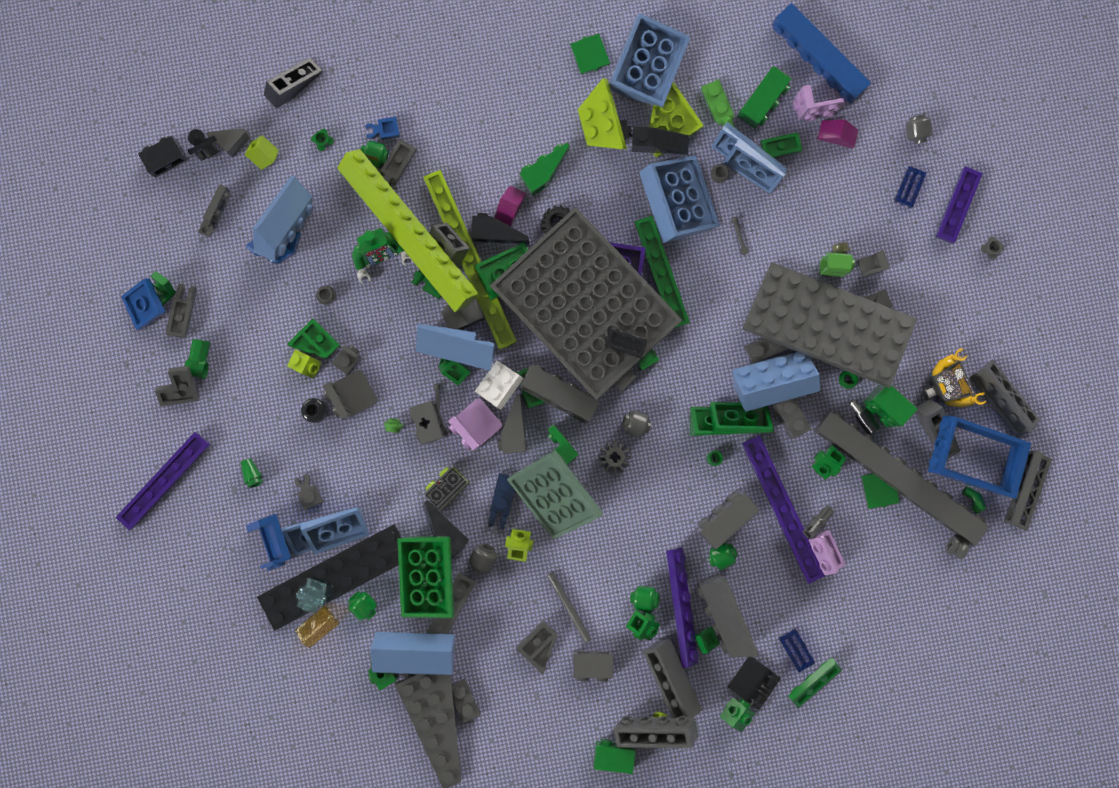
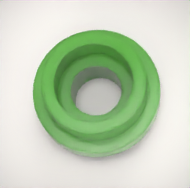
[384,418,403,433]

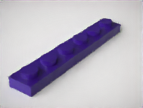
[115,432,211,530]
[666,547,699,668]

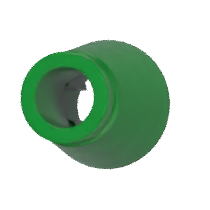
[240,458,263,488]

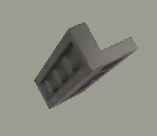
[970,359,1040,438]
[1003,451,1052,531]

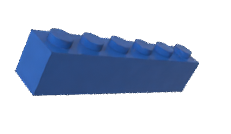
[772,2,871,104]

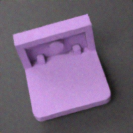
[793,85,844,121]
[448,398,502,451]

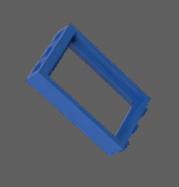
[928,416,1031,499]

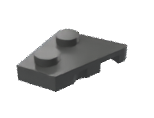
[516,620,557,674]

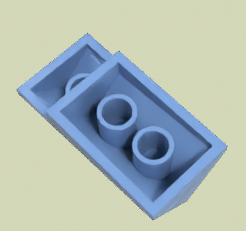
[711,122,787,193]
[416,324,495,371]
[281,507,369,556]
[370,632,455,675]

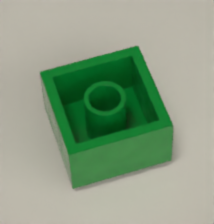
[863,385,918,428]

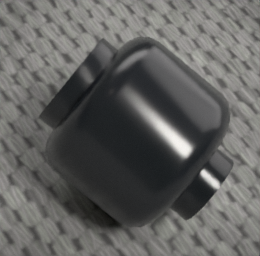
[301,398,328,423]

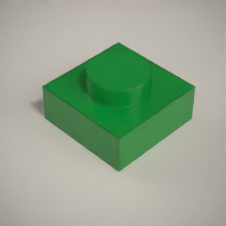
[695,627,720,654]

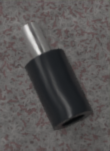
[850,401,880,435]

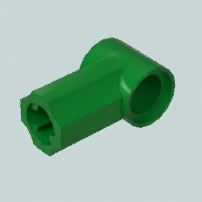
[184,339,211,379]

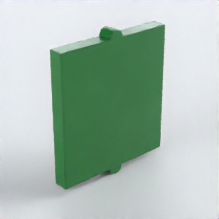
[570,33,610,75]
[861,474,900,509]

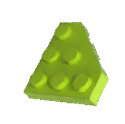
[649,82,704,159]

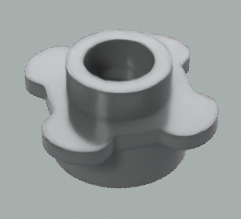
[981,237,1004,259]

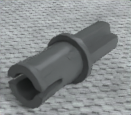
[803,506,834,539]

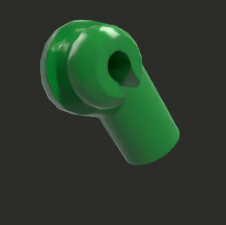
[962,486,986,514]

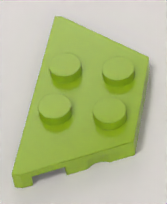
[578,78,627,150]

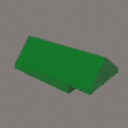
[689,401,774,436]

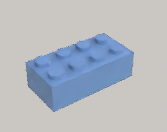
[732,352,820,412]

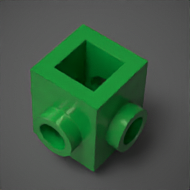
[811,445,846,480]
[626,610,661,641]
[368,663,399,691]
[719,697,755,732]

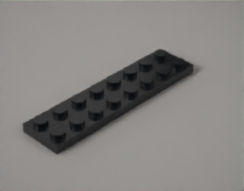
[257,524,402,631]

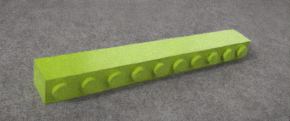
[337,149,478,312]

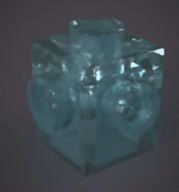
[296,578,326,613]

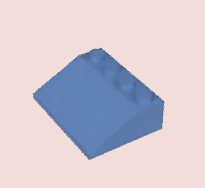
[609,13,690,107]
[639,155,720,243]

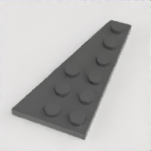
[395,674,461,788]

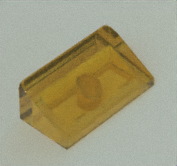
[295,605,339,648]

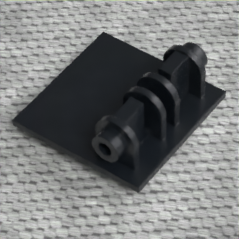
[727,657,781,710]

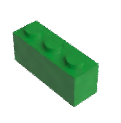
[737,66,792,130]

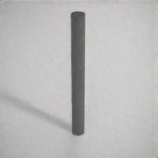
[547,572,591,643]

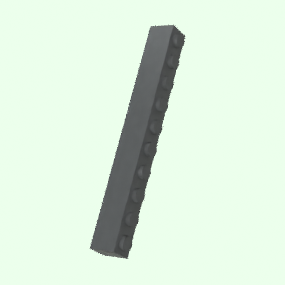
[813,411,989,546]

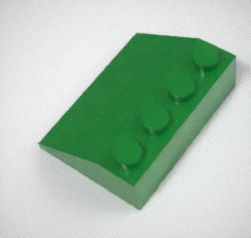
[397,536,454,618]

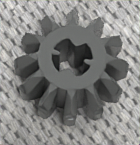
[598,441,631,474]

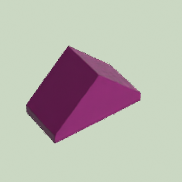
[817,119,858,149]
[494,186,527,227]

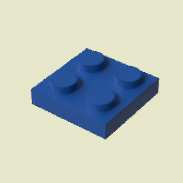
[121,278,166,330]

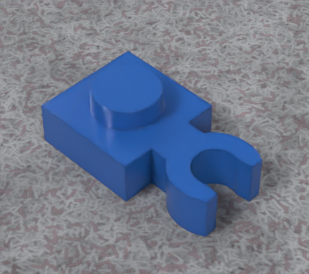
[365,116,400,140]

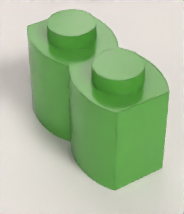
[819,252,855,277]

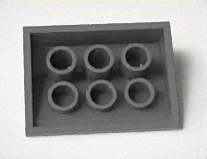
[696,574,759,658]

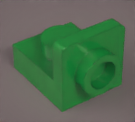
[151,271,176,305]
[438,358,471,386]

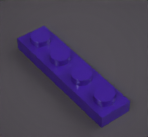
[935,166,983,244]

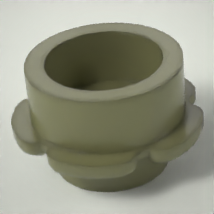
[832,242,851,254]

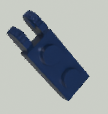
[488,473,515,530]

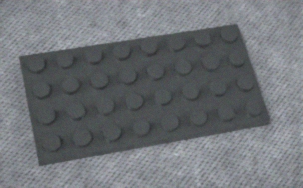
[742,262,918,388]

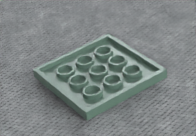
[507,450,603,540]

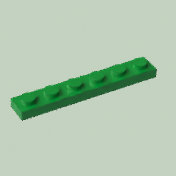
[634,216,690,329]

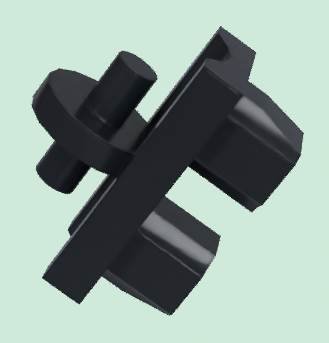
[187,129,219,161]

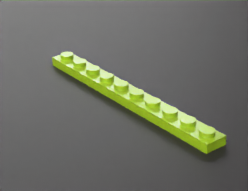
[423,170,517,350]

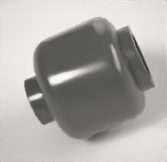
[905,114,933,144]
[622,410,651,437]
[469,543,497,574]

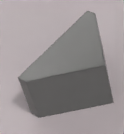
[207,129,250,158]

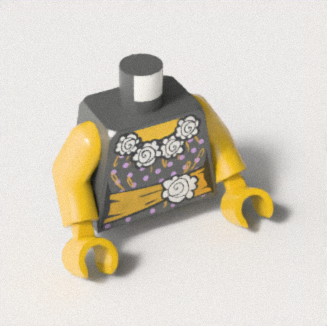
[923,348,987,408]

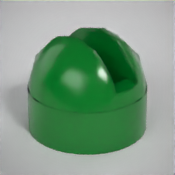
[706,450,723,466]

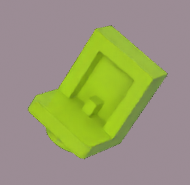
[287,349,322,379]

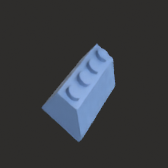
[253,175,314,262]

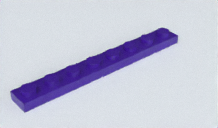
[741,435,826,584]

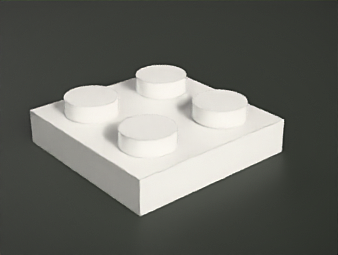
[475,361,524,410]

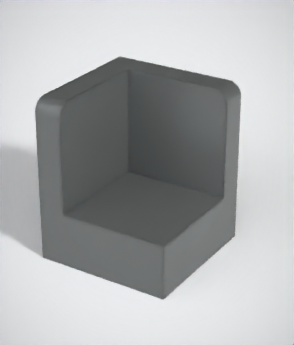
[857,250,889,278]

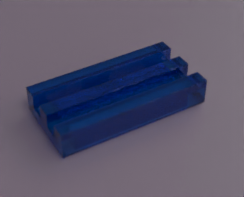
[894,166,926,209]
[778,628,815,672]

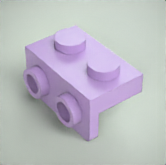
[809,530,846,575]

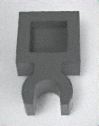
[294,474,324,510]

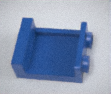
[246,514,291,571]

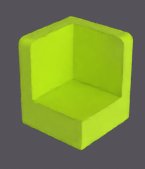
[244,135,279,170]

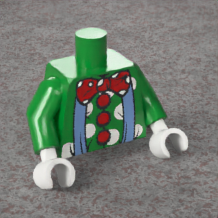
[352,228,413,284]

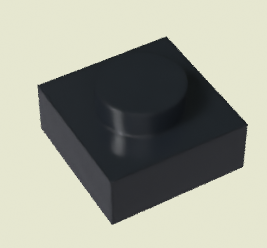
[620,120,632,144]

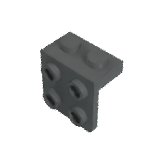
[323,370,378,420]

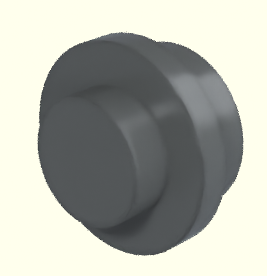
[711,164,730,183]
[316,286,336,305]

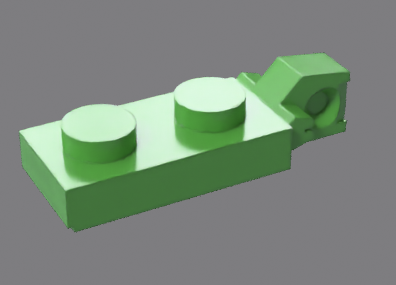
[701,79,734,127]

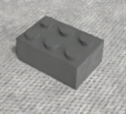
[696,491,760,549]

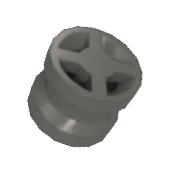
[945,536,970,560]

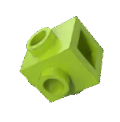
[505,529,534,562]

